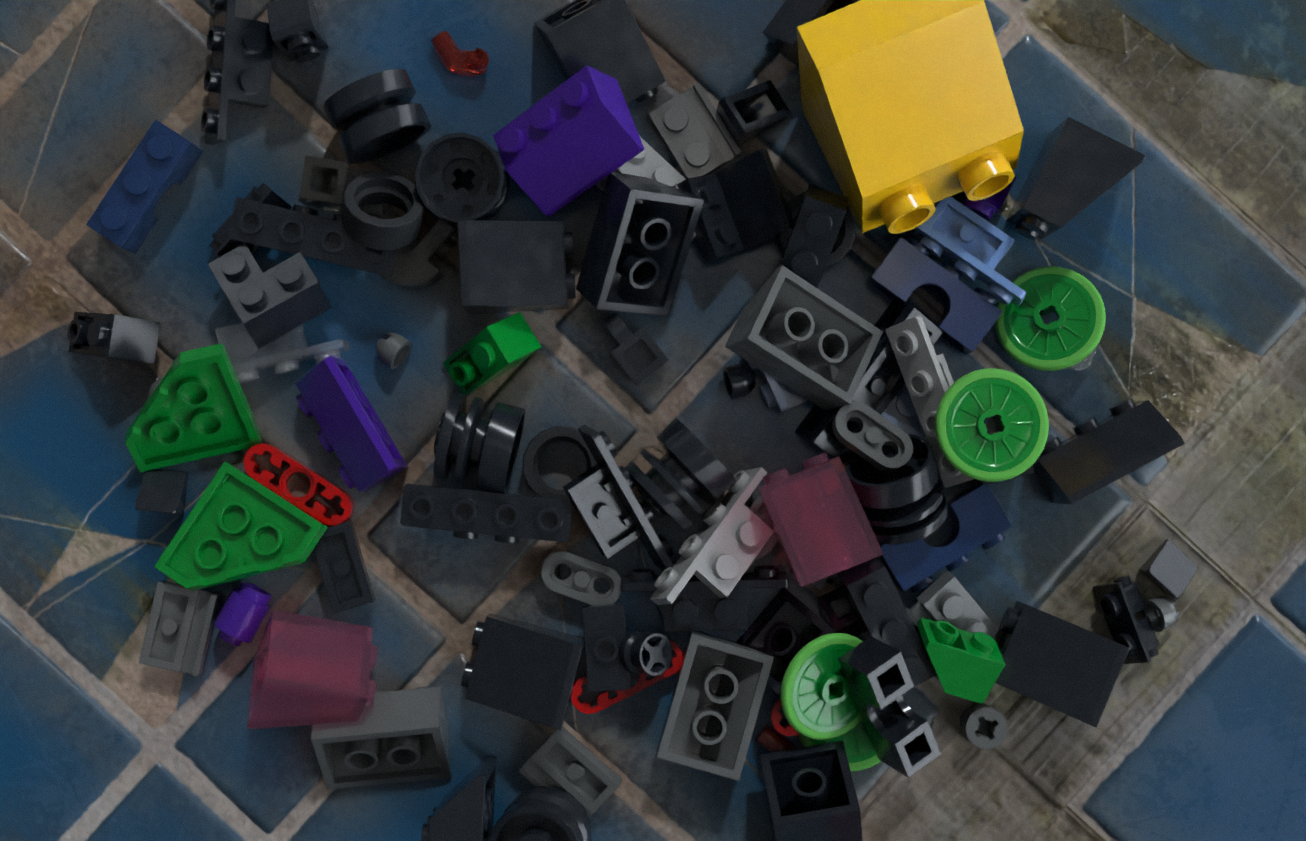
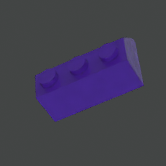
[493,65,645,216]
[295,355,408,492]

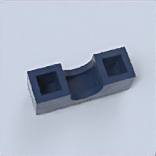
[86,119,203,254]
[866,237,1003,355]
[873,485,1012,593]

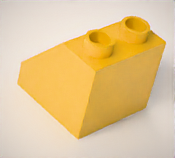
[797,0,1024,234]

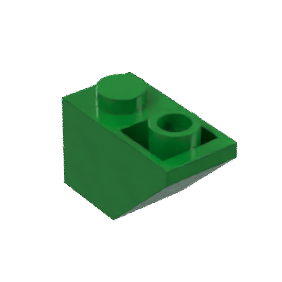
[442,312,542,396]
[917,617,1006,704]

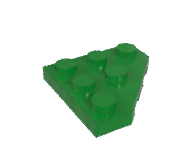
[125,343,262,472]
[154,461,328,591]

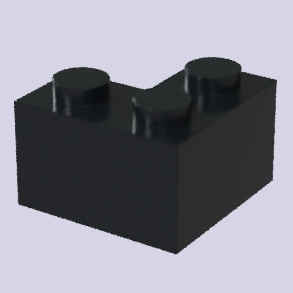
[208,243,332,349]

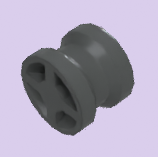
[960,703,1007,749]

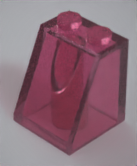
[757,452,883,587]
[246,610,378,729]

